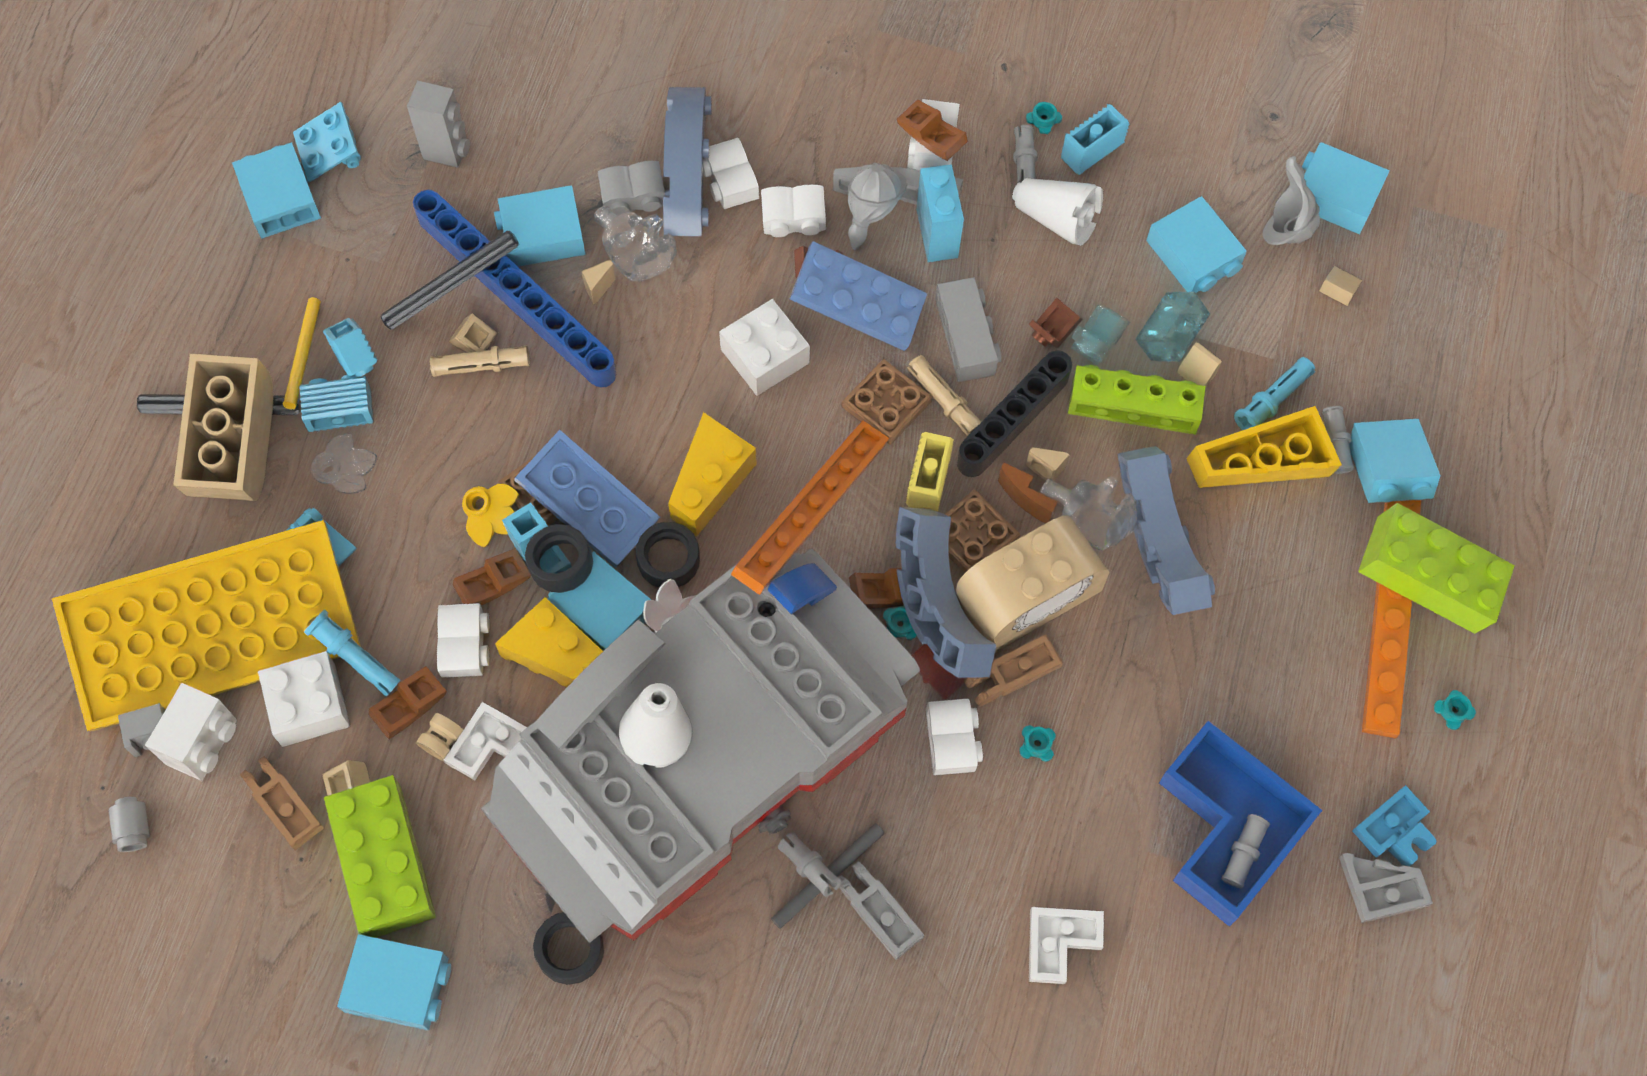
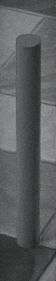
[771,823,885,929]

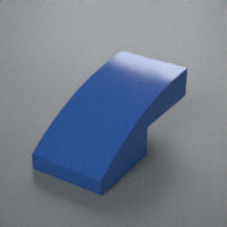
[768,563,837,614]

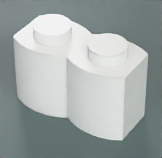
[703,138,759,209]
[761,185,826,237]
[437,603,490,678]
[926,699,983,775]

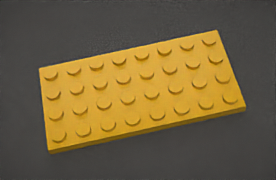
[52,520,361,732]

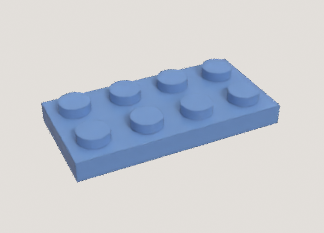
[790,241,927,351]
[514,430,660,568]

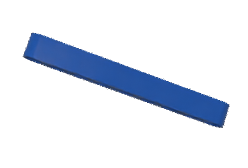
[413,190,617,387]

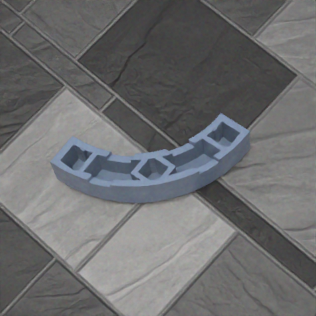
[663,87,712,236]
[1118,446,1215,615]
[896,507,996,678]

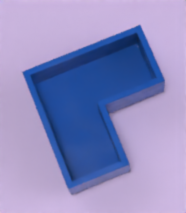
[1159,721,1323,927]

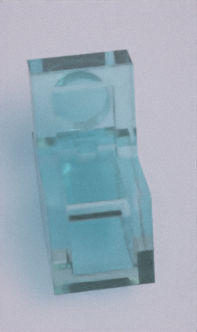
[1071,304,1130,365]

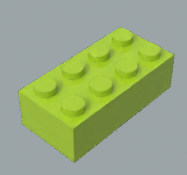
[1358,503,1515,634]
[324,775,436,938]

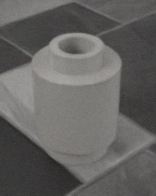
[108,797,150,852]

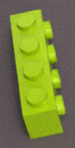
[1068,365,1206,435]

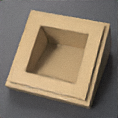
[582,260,616,304]
[1320,266,1362,306]
[449,313,497,353]
[1177,342,1222,386]
[1026,447,1070,484]
[322,760,370,796]

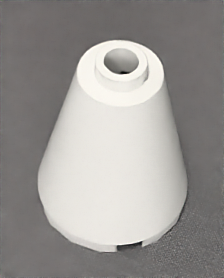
[1012,178,1103,246]
[619,683,692,768]

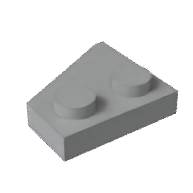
[1339,853,1433,923]

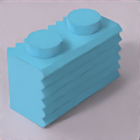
[1061,104,1130,175]
[323,318,377,377]
[299,374,373,432]

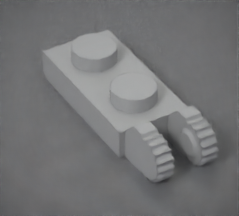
[838,861,924,960]

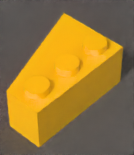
[668,412,757,537]
[495,597,603,687]

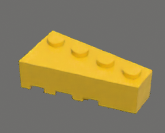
[1186,406,1342,488]

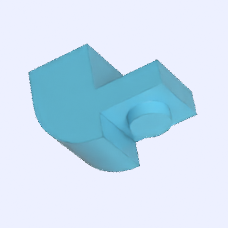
[502,502,572,574]

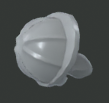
[1263,156,1320,245]
[848,162,907,250]

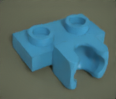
[1352,785,1437,866]

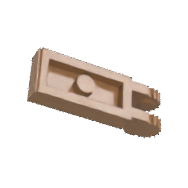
[964,635,1063,707]
[240,756,324,850]

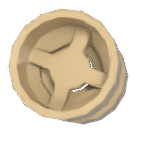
[415,713,463,761]

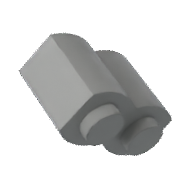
[598,161,665,217]

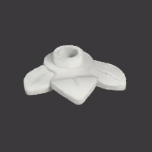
[643,579,696,633]

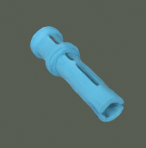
[1234,357,1315,430]
[304,609,401,697]

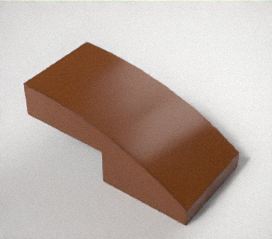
[897,99,968,161]
[998,462,1058,524]
[453,548,531,606]
[849,568,904,609]
[369,666,447,739]

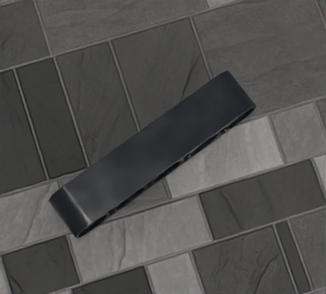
[957,350,1072,477]

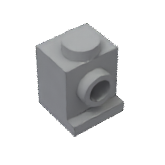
[118,703,166,757]

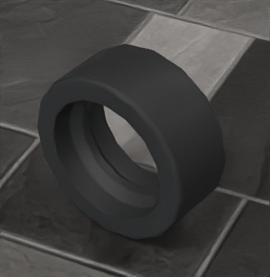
[636,522,700,588]
[525,524,593,593]
[533,912,604,985]

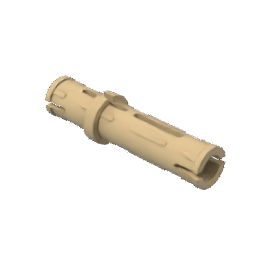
[430,345,530,377]
[907,355,982,436]

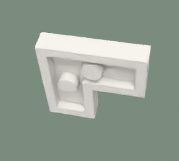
[444,702,527,780]
[1029,907,1104,984]

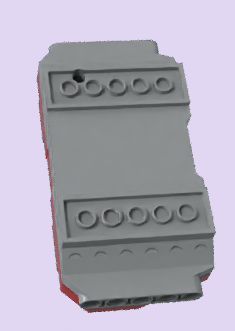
[481,549,920,943]

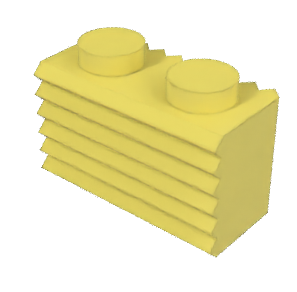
[906,432,954,512]

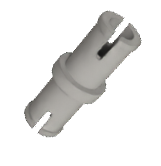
[1013,125,1038,183]
[1322,406,1354,474]
[1221,814,1270,889]
[778,832,841,897]

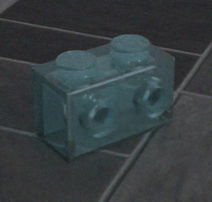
[1135,292,1210,362]

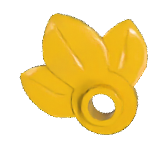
[462,484,519,548]

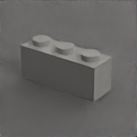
[407,80,470,168]
[935,277,1001,382]

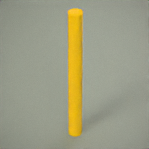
[283,297,321,409]

